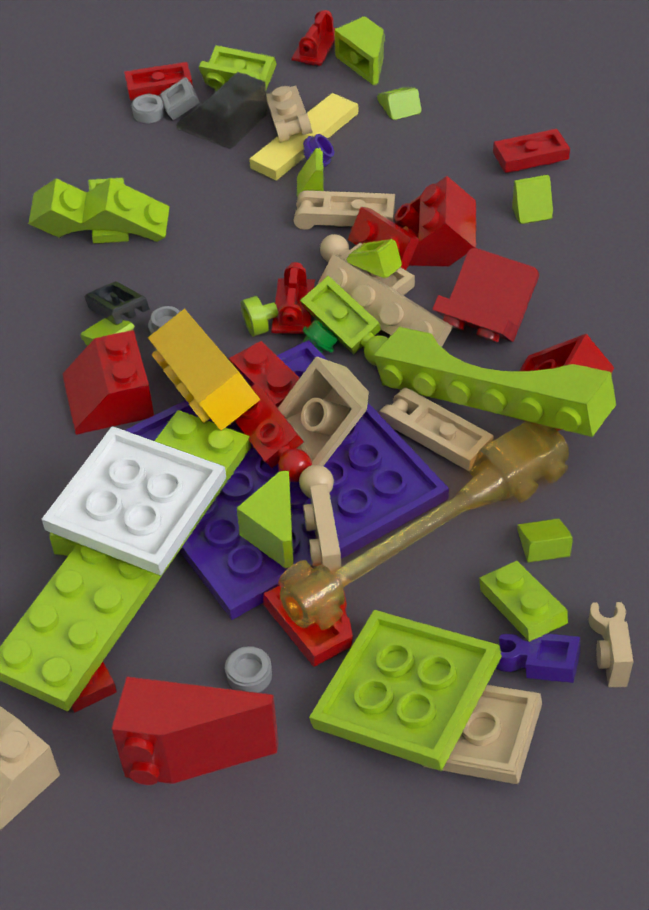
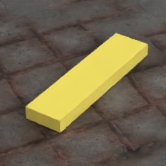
[249,93,358,181]

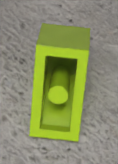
[335,16,385,85]

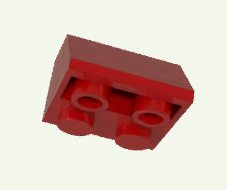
[394,176,476,267]

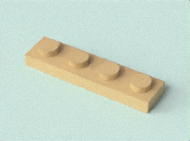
[316,254,453,347]

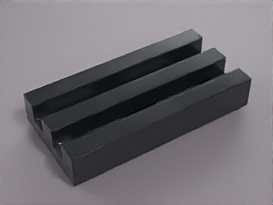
[84,281,150,325]

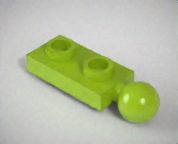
[300,276,388,366]

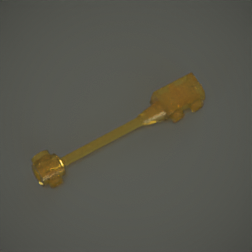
[278,421,569,630]

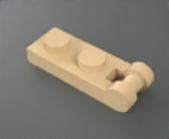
[265,86,313,142]
[294,191,395,230]
[378,388,494,471]

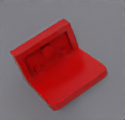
[433,248,539,343]

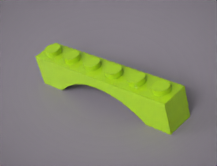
[374,327,616,437]

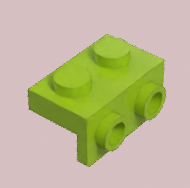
[198,45,277,96]

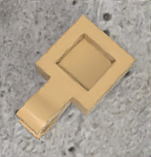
[588,602,633,687]

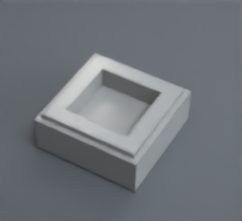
[160,77,200,120]

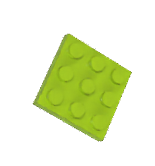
[309,610,502,771]

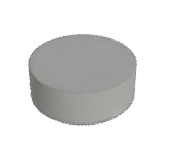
[131,94,165,123]
[225,646,272,693]

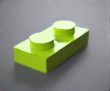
[479,561,568,642]

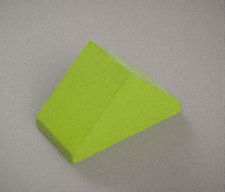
[237,471,294,568]

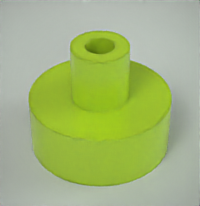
[240,296,278,337]

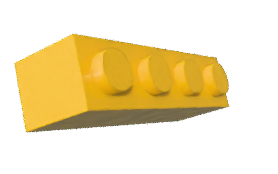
[148,308,260,431]

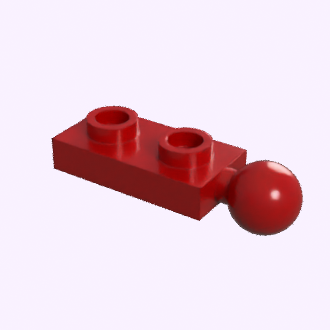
[235,382,312,483]

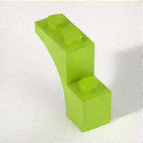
[28,178,170,242]

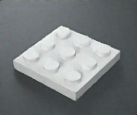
[42,426,226,576]

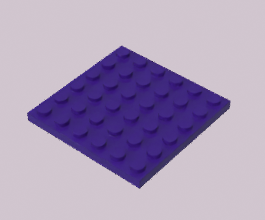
[124,340,449,620]

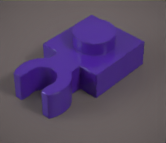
[496,634,581,683]

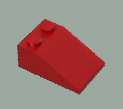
[112,677,279,785]

